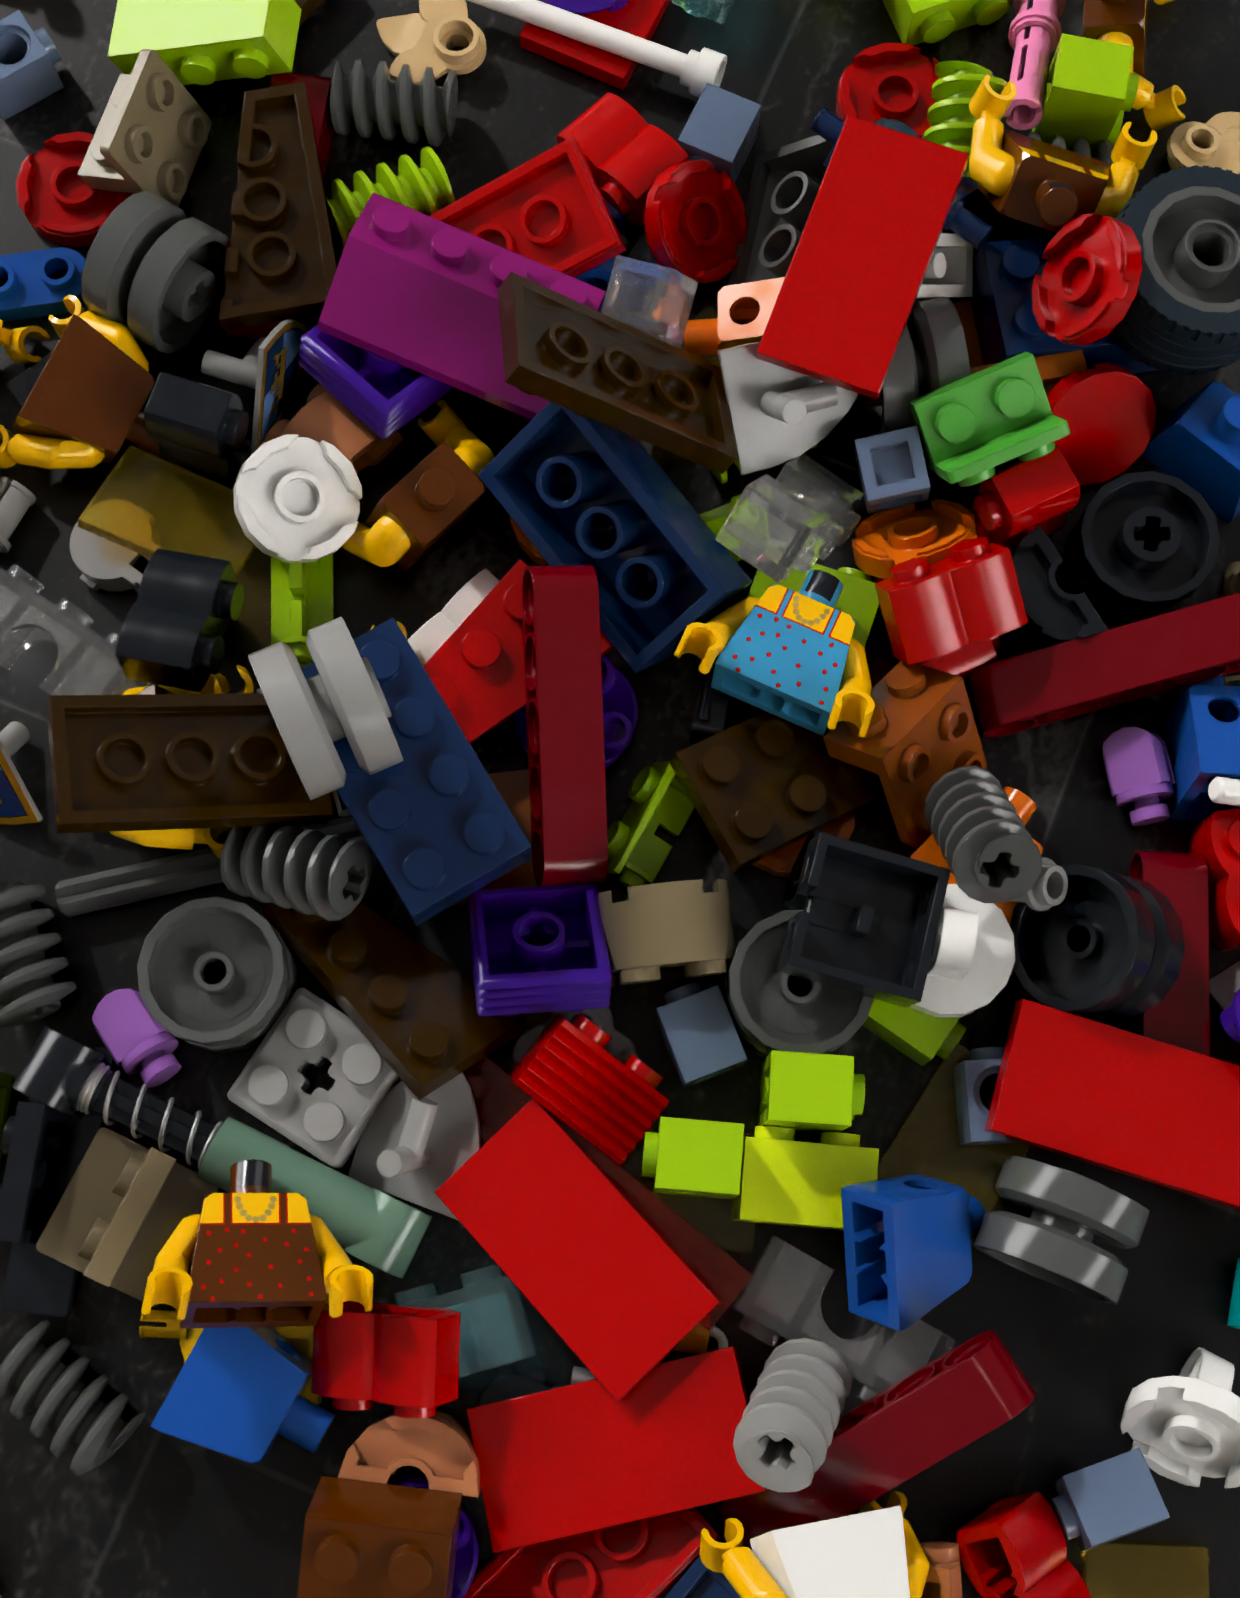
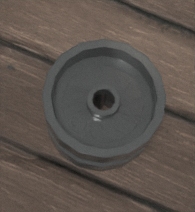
[82,190,230,354]
[858,296,970,436]
[137,896,299,1053]
[722,910,874,1058]
[973,1156,1149,1305]

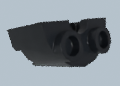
[1007,524,1108,652]

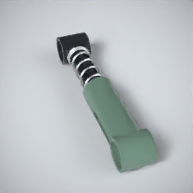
[12,1026,433,1279]

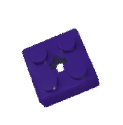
[299,325,454,439]
[468,883,612,1017]

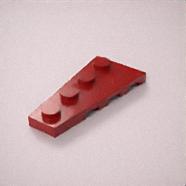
[423,559,614,744]

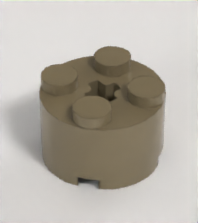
[598,879,736,985]

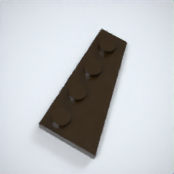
[219,82,337,331]
[263,902,527,1100]

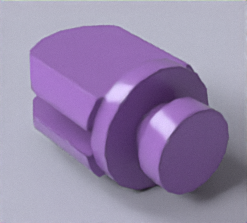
[1102,727,1176,826]
[92,988,181,1088]

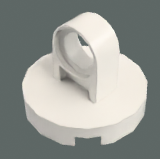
[233,434,362,563]
[909,884,1015,1018]
[1120,1347,1240,1489]

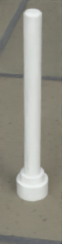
[466,0,727,98]

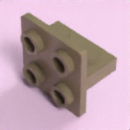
[77,49,212,207]
[36,1127,219,1306]

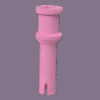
[1004,0,1066,130]

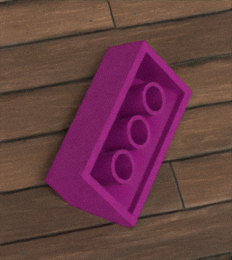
[317,193,606,420]

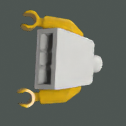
[699,1491,930,1598]

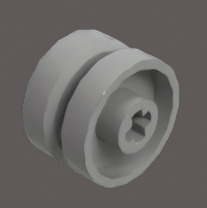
[248,617,403,800]

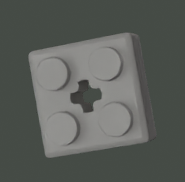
[227,988,401,1169]

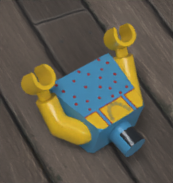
[674,570,875,737]

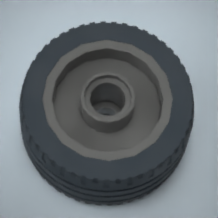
[1109,165,1240,375]

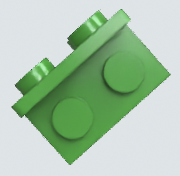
[908,352,1071,487]

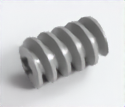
[733,1338,853,1493]

